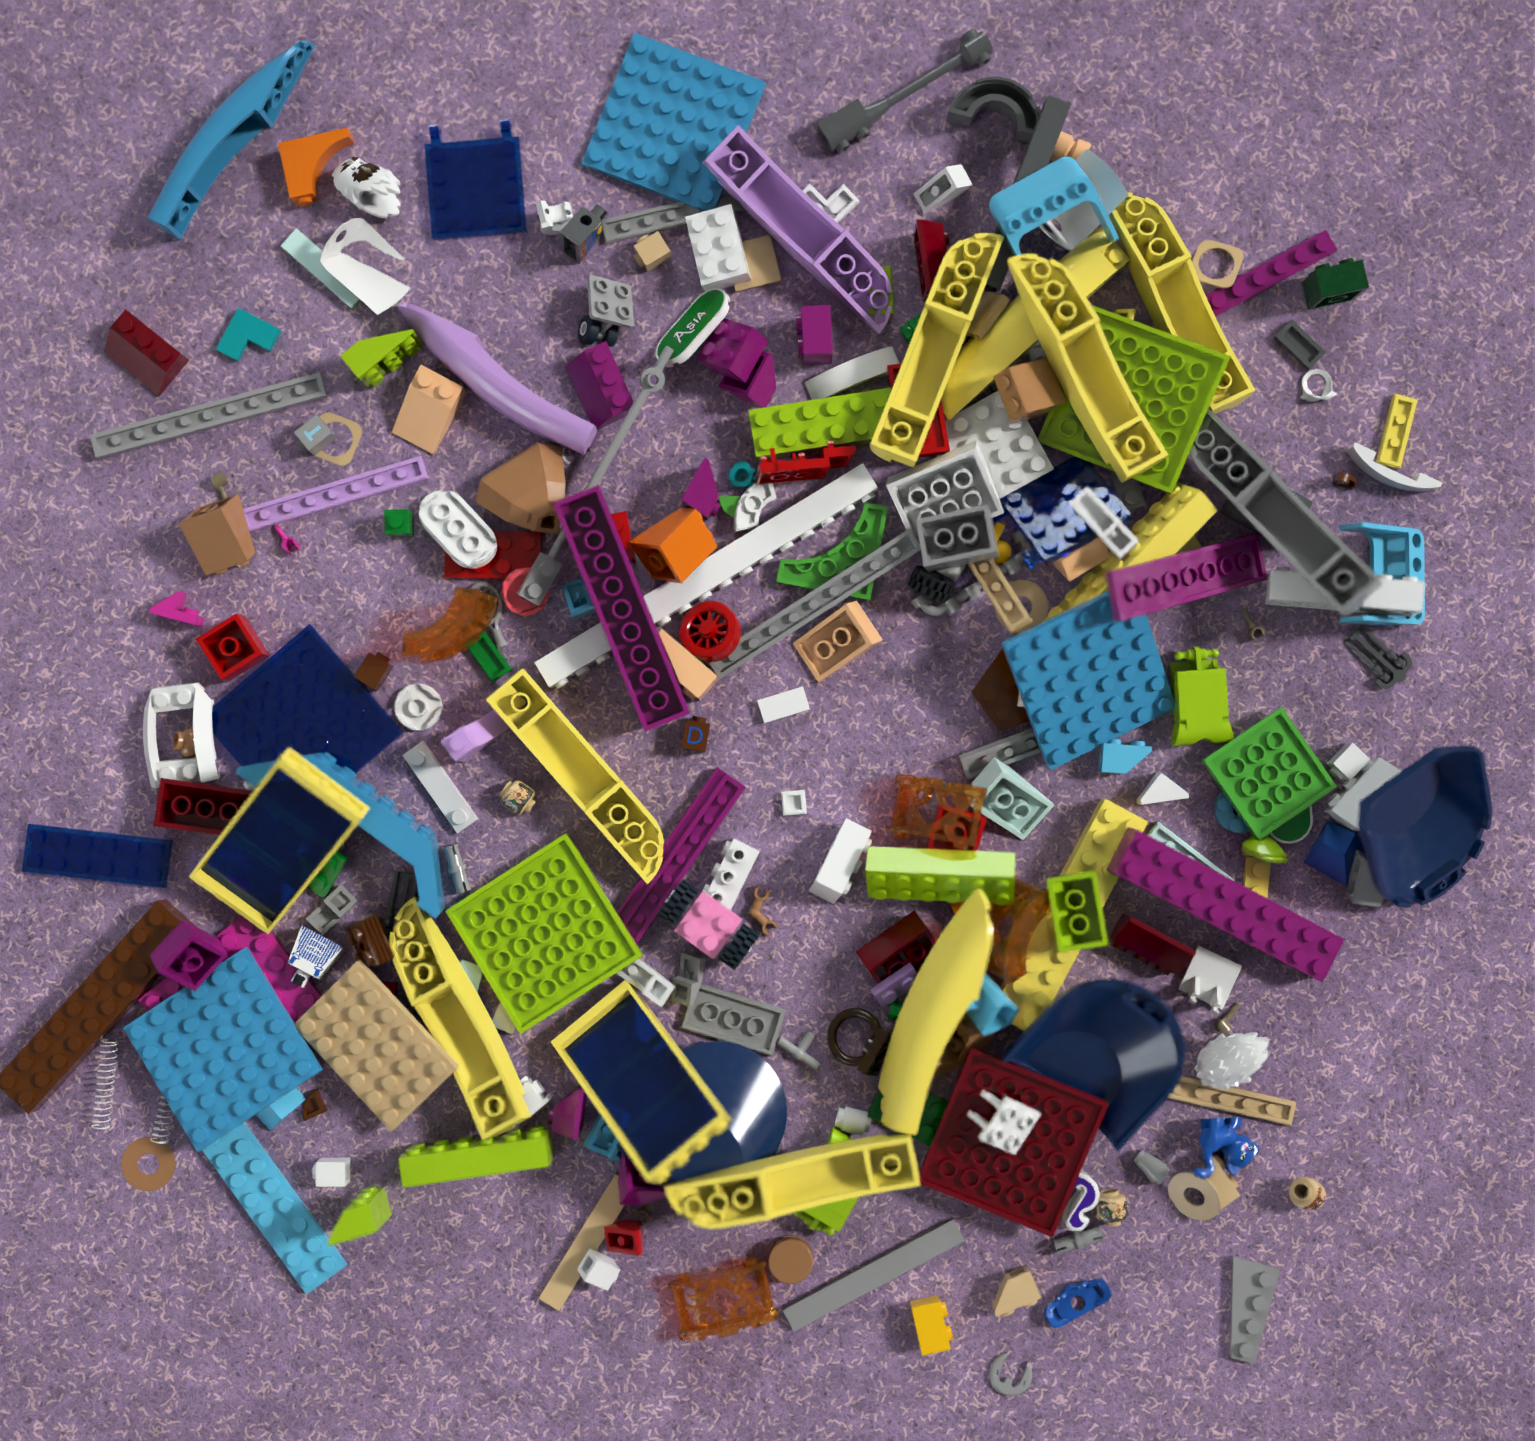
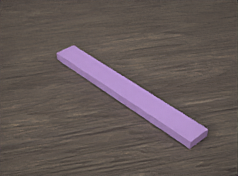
[243,456,429,533]

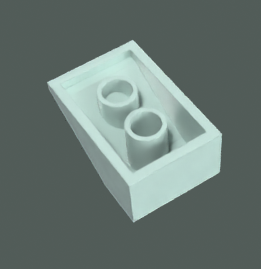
[963,757,1054,840]

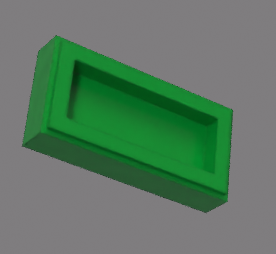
[465,631,513,683]

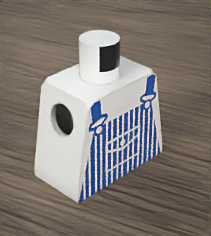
[288,926,345,988]

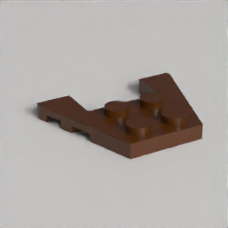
[971,632,1030,731]

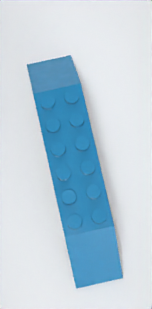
[235,752,445,918]

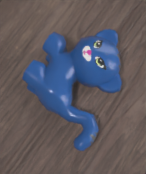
[1193,1117,1259,1179]

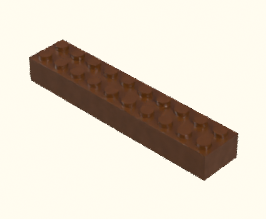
[0,899,195,1114]

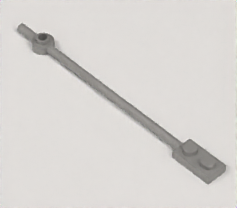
[517,346,674,606]

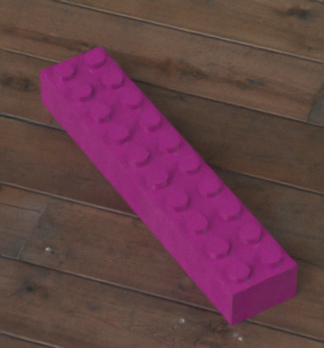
[553,485,690,732]
[1106,827,1345,982]

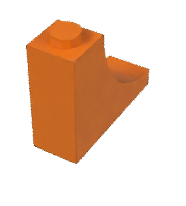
[278,127,354,207]

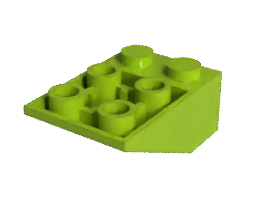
[340,329,423,388]

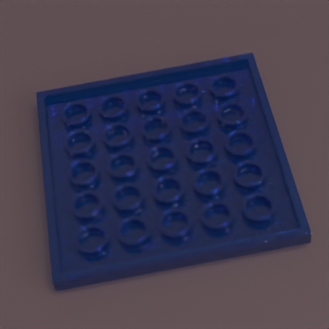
[212,624,404,821]

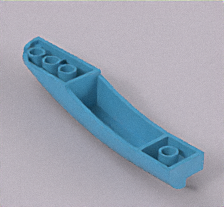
[147,40,315,240]

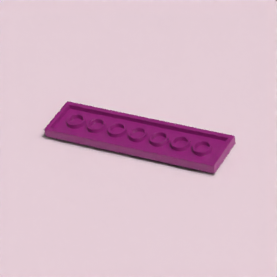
[1105,533,1268,622]

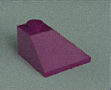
[718,352,776,408]
[681,457,721,520]
[548,1085,587,1140]
[618,1153,673,1205]

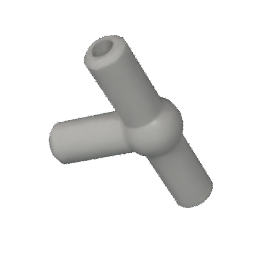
[777,1031,820,1070]

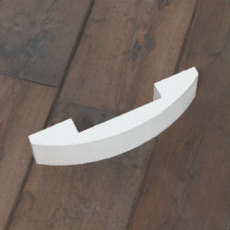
[805,346,899,400]
[1346,442,1442,492]
[616,959,675,1007]

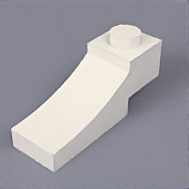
[1069,486,1139,559]

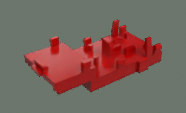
[755,441,856,485]

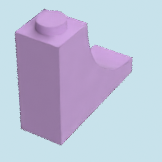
[441,710,510,762]

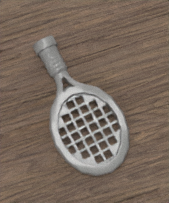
[466,582,508,650]

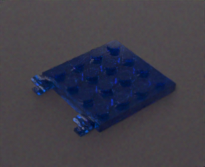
[992,457,1132,569]

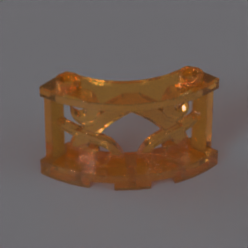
[401,588,498,662]
[885,774,987,850]
[985,875,1052,985]
[667,1257,780,1341]

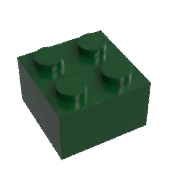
[1302,258,1369,310]

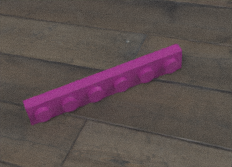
[1206,230,1337,317]

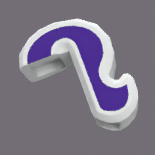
[1062,1170,1100,1231]

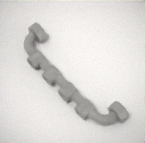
[911,525,1032,616]

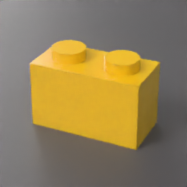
[910,1295,953,1356]

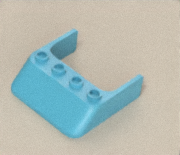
[989,156,1119,257]
[1339,522,1425,625]

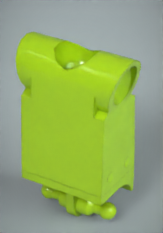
[1170,646,1234,746]
[794,1127,859,1236]

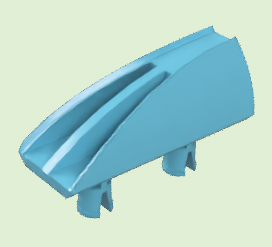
[965,972,1019,1036]

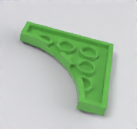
[776,502,888,601]

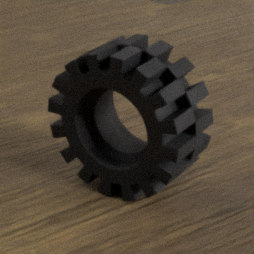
[907,565,955,603]

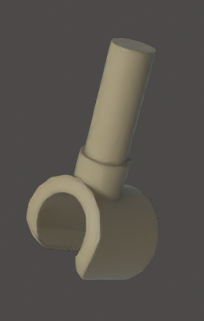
[211,472,229,499]
[1240,608,1265,641]
[1214,1003,1241,1035]
[635,1202,654,1224]

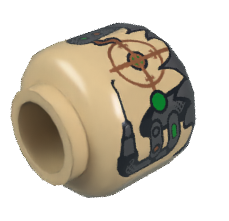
[499,780,536,816]
[1095,1189,1128,1227]

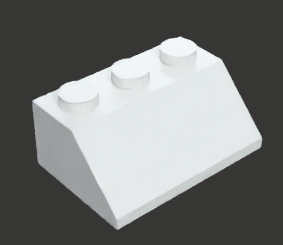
[1325,757,1401,831]

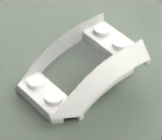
[143,682,220,789]

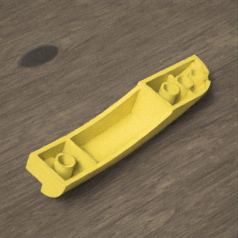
[1108,192,1255,414]
[1007,254,1168,483]

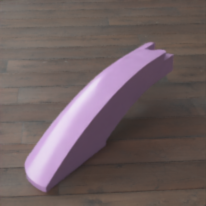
[702,125,892,334]
[398,302,599,455]

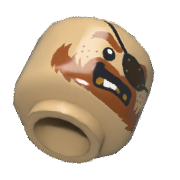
[1289,1176,1326,1211]

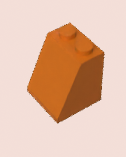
[629,508,718,583]

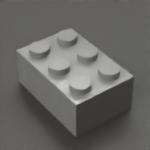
[916,504,999,572]

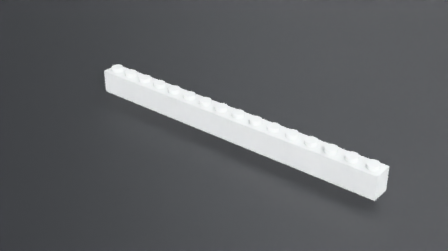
[534,463,878,689]

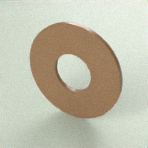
[121,1137,175,1191]

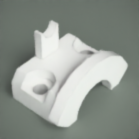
[536,201,573,235]

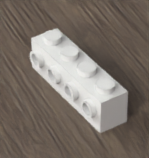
[703,838,760,910]

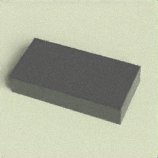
[1274,320,1326,370]

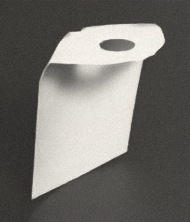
[1038,149,1129,250]
[320,218,410,315]

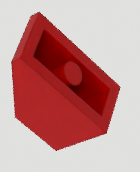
[604,1219,645,1256]

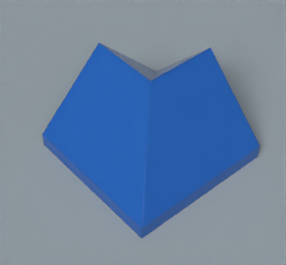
[1304,821,1365,886]

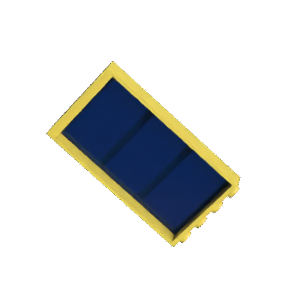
[189,748,370,934]
[551,980,732,1184]

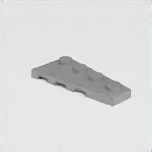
[1229,1255,1280,1364]

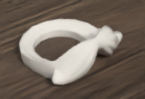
[1300,369,1337,402]

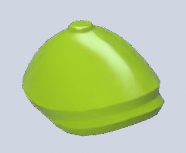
[1241,835,1289,864]

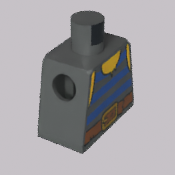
[560,204,607,264]

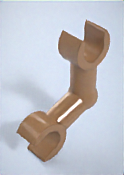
[748,886,778,936]

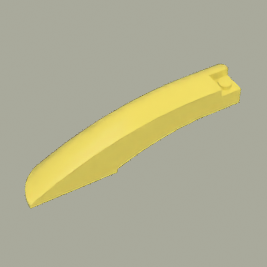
[941,227,1131,422]
[870,233,1004,468]
[485,668,664,884]
[878,888,992,1135]
[389,897,531,1140]
[664,1133,920,1229]

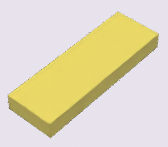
[1376,394,1418,469]

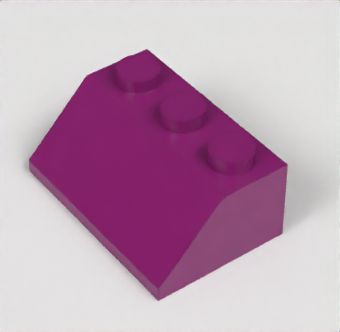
[565,341,633,430]

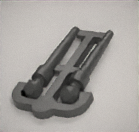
[1344,625,1412,689]
[378,871,418,935]

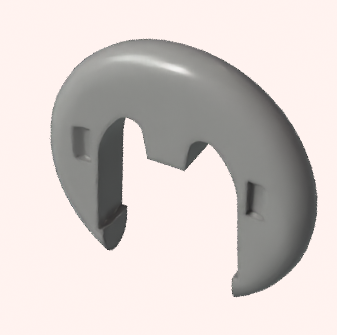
[989,1352,1032,1396]

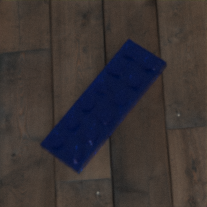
[22,824,173,888]

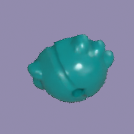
[727,461,756,488]

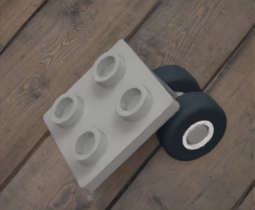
[578,275,634,347]

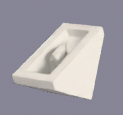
[1136,773,1189,805]

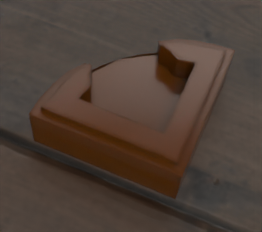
[1332,472,1357,490]
[302,1089,327,1121]

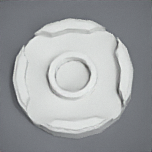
[394,684,442,731]

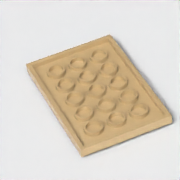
[294,960,460,1132]

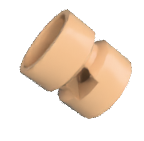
[1050,131,1091,163]

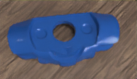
[1044,1278,1112,1328]

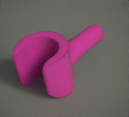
[274,525,301,556]

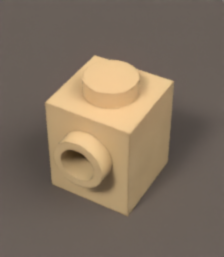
[633,231,672,272]

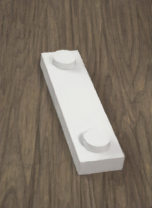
[402,741,478,833]

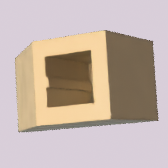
[1201,1154,1241,1210]
[992,1265,1041,1317]

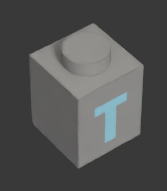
[294,414,337,455]

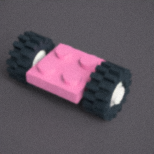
[657,879,760,970]

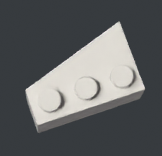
[809,818,872,904]

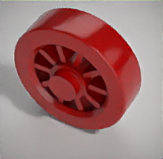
[679,601,741,663]

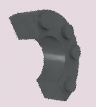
[946,77,1041,144]

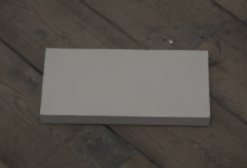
[681,983,786,1056]

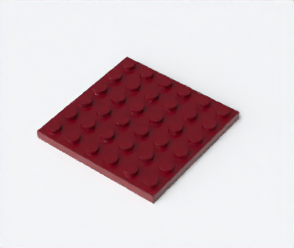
[919,1046,1109,1238]

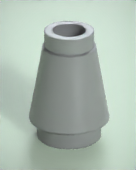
[1133,1149,1170,1185]

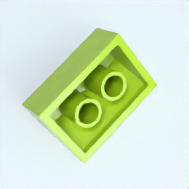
[1047,870,1108,952]
[327,1185,392,1246]

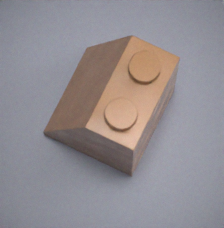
[993,358,1066,422]
[179,494,256,575]

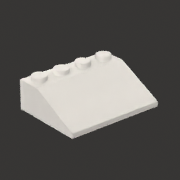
[886,440,1004,544]

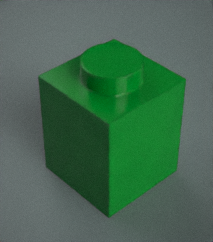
[384,509,414,537]

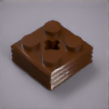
[346,915,394,969]

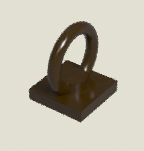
[827,1008,893,1076]

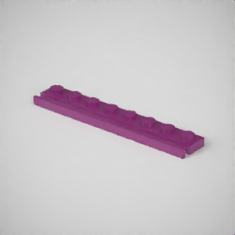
[617,767,746,945]

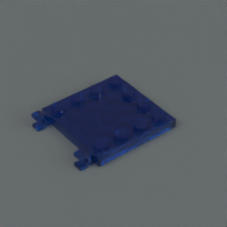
[424,119,527,240]

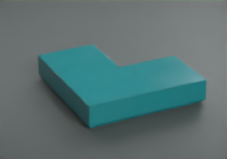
[216,308,282,362]

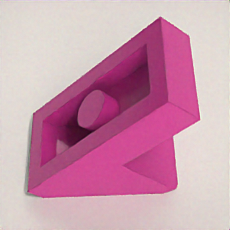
[149,591,204,627]

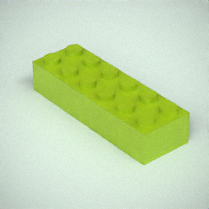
[748,388,891,462]
[865,846,1015,905]
[399,1125,555,1188]

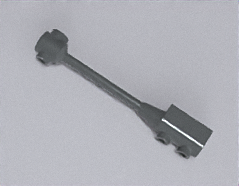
[817,28,993,154]

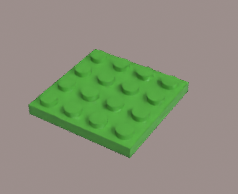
[1201,707,1337,840]

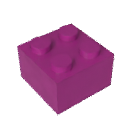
[796,305,833,365]
[697,318,768,383]
[150,919,228,991]

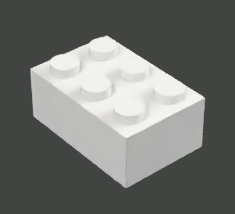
[685,204,751,291]

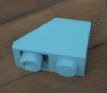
[1098,739,1152,774]

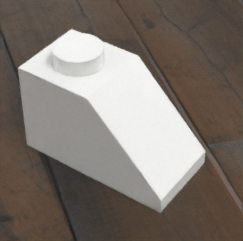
[913,164,973,215]

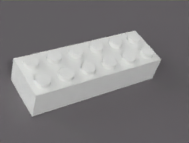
[1265,567,1425,617]

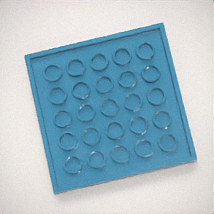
[582,33,766,212]
[1001,591,1175,771]
[123,947,323,1152]

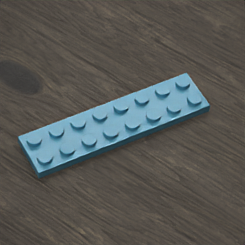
[202,1122,347,1295]

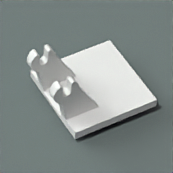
[1178,945,1242,1015]
[967,1090,1041,1155]

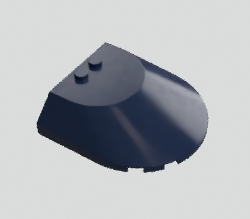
[1358,745,1492,908]
[1002,979,1185,1152]
[617,1040,787,1183]

